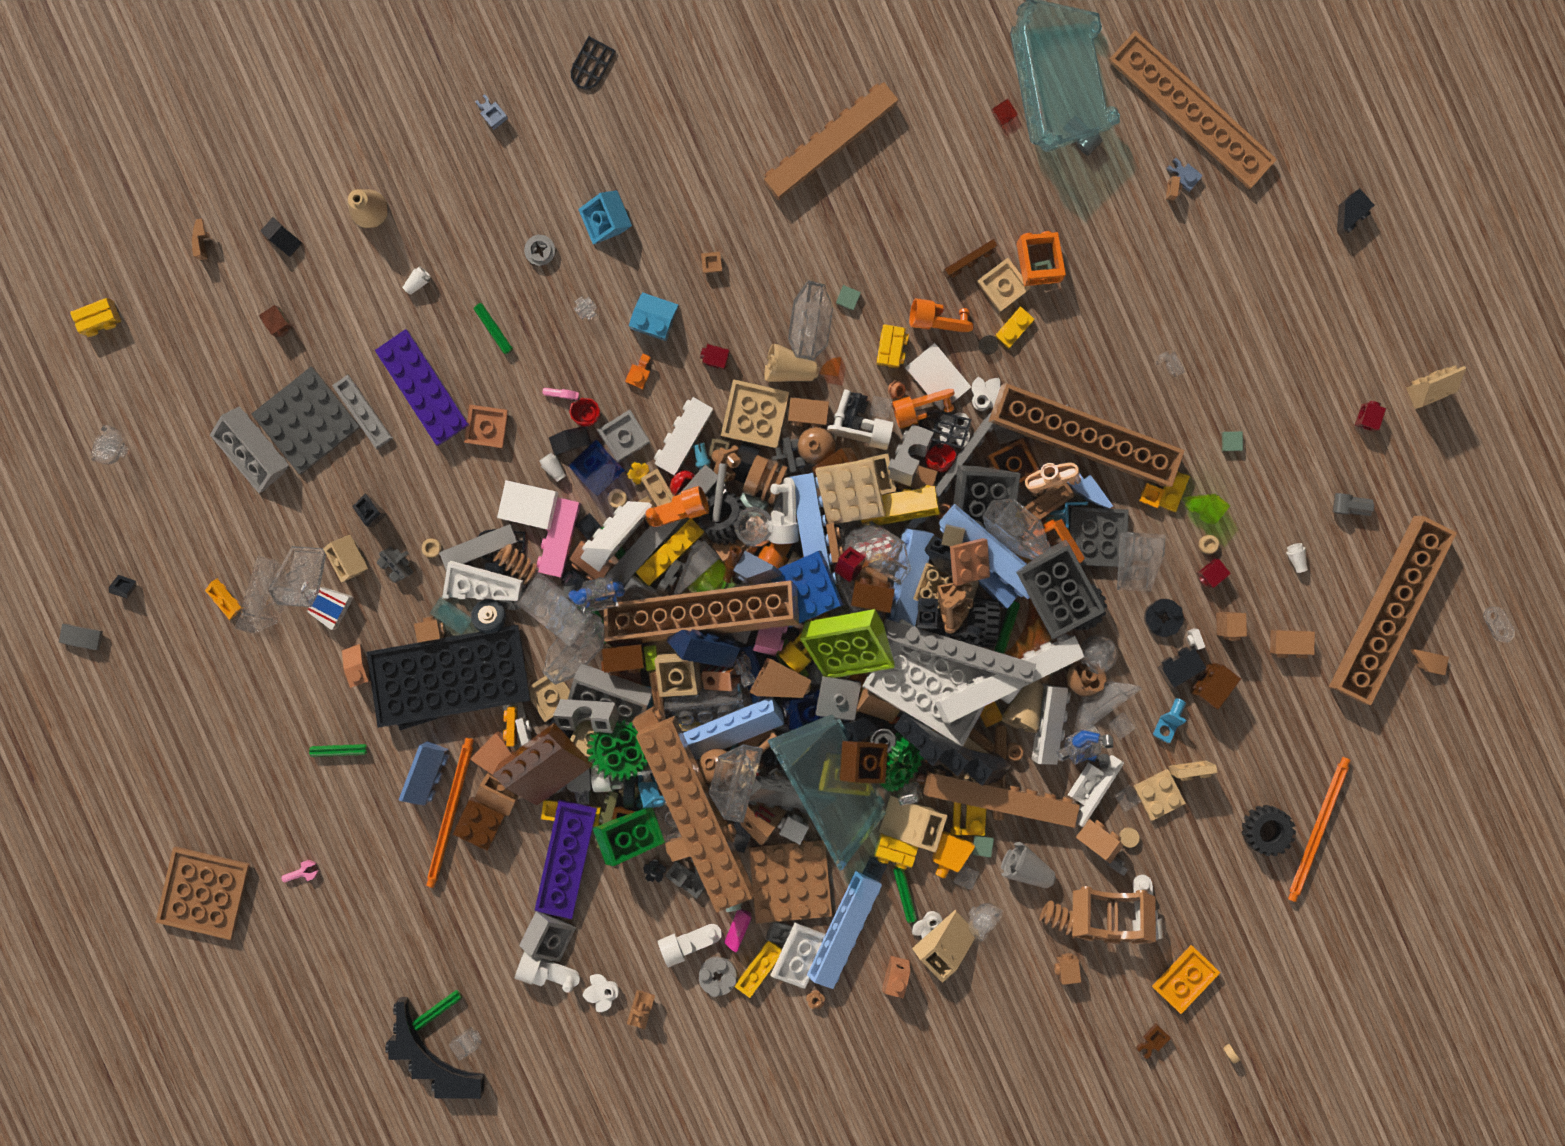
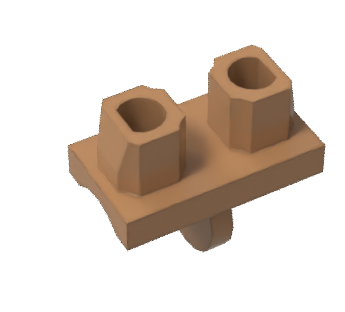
[712,445,741,482]
[627,990,655,1030]

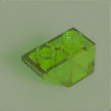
[1182,494,1230,524]
[688,559,726,593]

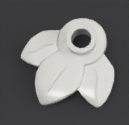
[972,377,1000,411]
[938,412,970,447]
[912,911,942,939]
[583,974,619,1012]

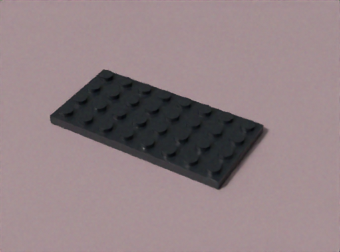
[367,625,531,728]

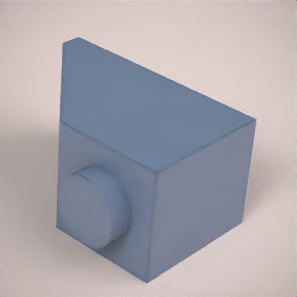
[733,551,782,585]

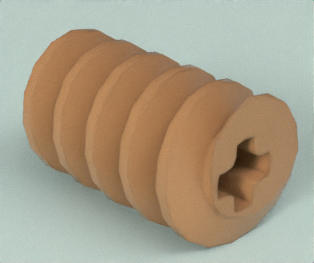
[493,544,537,585]
[1039,900,1075,938]

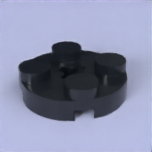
[1144,599,1184,637]

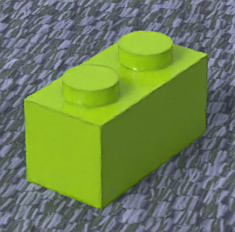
[643,645,658,671]

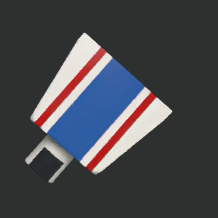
[302,587,354,630]

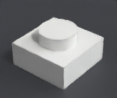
[1186,628,1205,650]

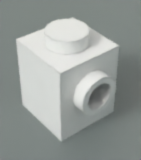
[778,814,809,844]

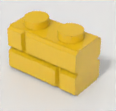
[70,298,121,337]
[876,325,909,368]
[874,833,918,869]

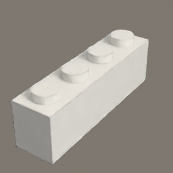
[654,397,714,475]

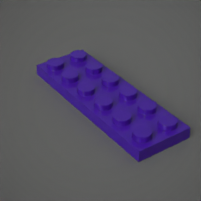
[375,329,470,446]
[534,800,597,919]

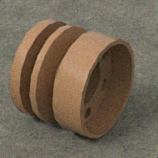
[742,455,788,504]

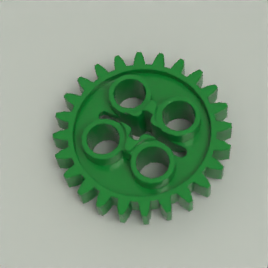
[586,719,647,782]
[879,736,924,792]

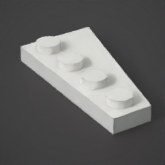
[442,561,523,601]

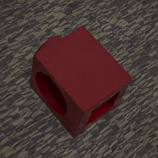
[700,343,730,371]
[1354,401,1387,432]
[834,546,866,582]
[1197,559,1231,588]

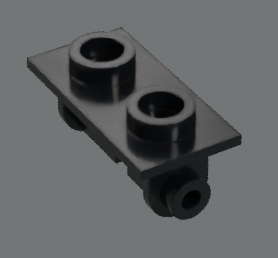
[842,392,869,430]

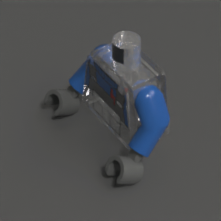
[564,575,625,613]
[1057,723,1113,769]

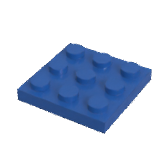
[771,551,843,627]

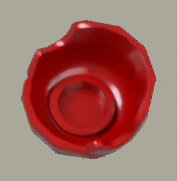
[569,398,601,427]
[925,444,956,472]
[669,471,695,496]

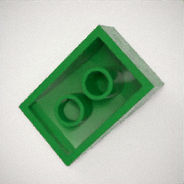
[593,807,665,866]

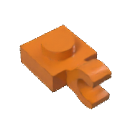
[625,354,651,389]

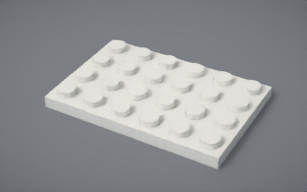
[862,619,990,746]

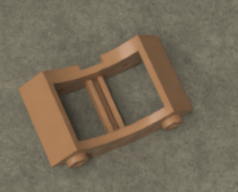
[1072,886,1156,944]

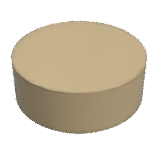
[608,489,627,508]
[1199,535,1219,554]
[422,539,442,558]
[1119,827,1140,848]
[1223,1043,1240,1064]

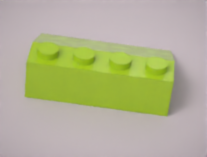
[800,609,895,678]

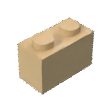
[323,535,368,583]

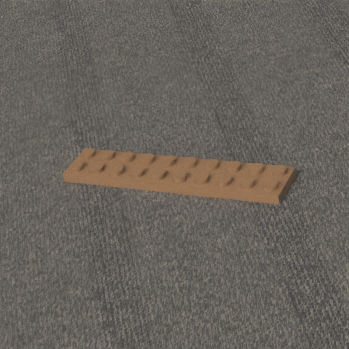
[1108,30,1277,189]

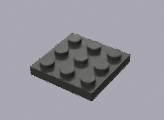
[1069,507,1129,567]

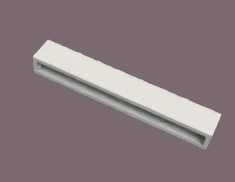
[934,634,1084,723]

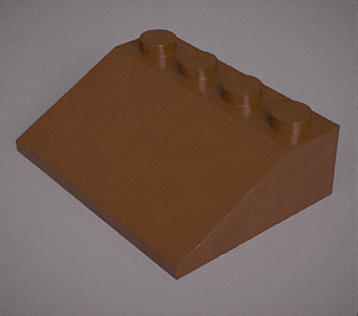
[493,723,593,806]

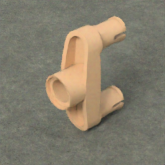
[1025,463,1081,496]

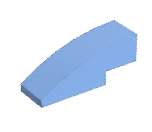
[1067,474,1113,509]

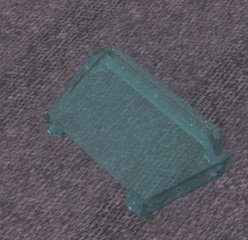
[1010,0,1120,152]
[767,715,886,871]

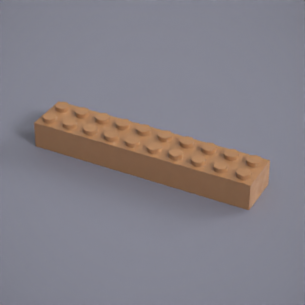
[988,383,1185,487]
[1329,516,1457,706]
[604,581,799,647]
[636,716,754,913]

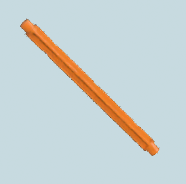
[426,737,474,888]
[1288,757,1351,902]

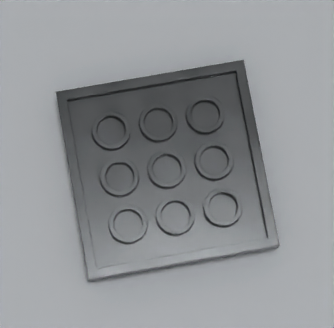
[251,366,361,474]

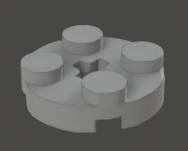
[699,956,737,997]

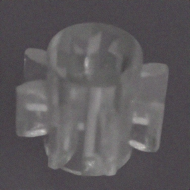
[573,296,597,320]

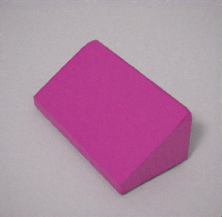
[724,909,752,952]

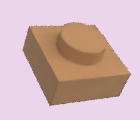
[1166,176,1182,200]
[701,252,722,274]

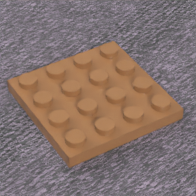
[749,839,832,924]
[155,846,250,940]

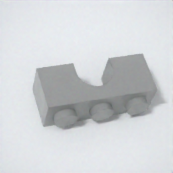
[888,424,934,487]
[553,699,619,733]

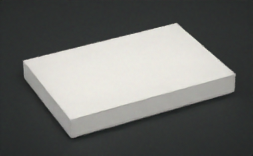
[905,343,971,411]
[497,481,559,530]
[771,923,826,989]

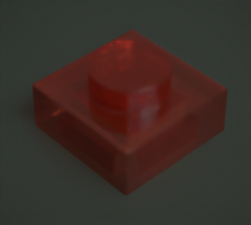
[991,98,1018,127]

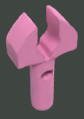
[543,388,579,400]
[282,860,319,883]

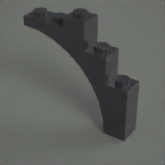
[894,712,1011,786]
[762,714,887,767]
[385,997,484,1099]

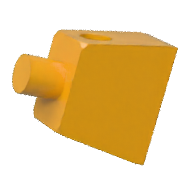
[932,830,975,879]

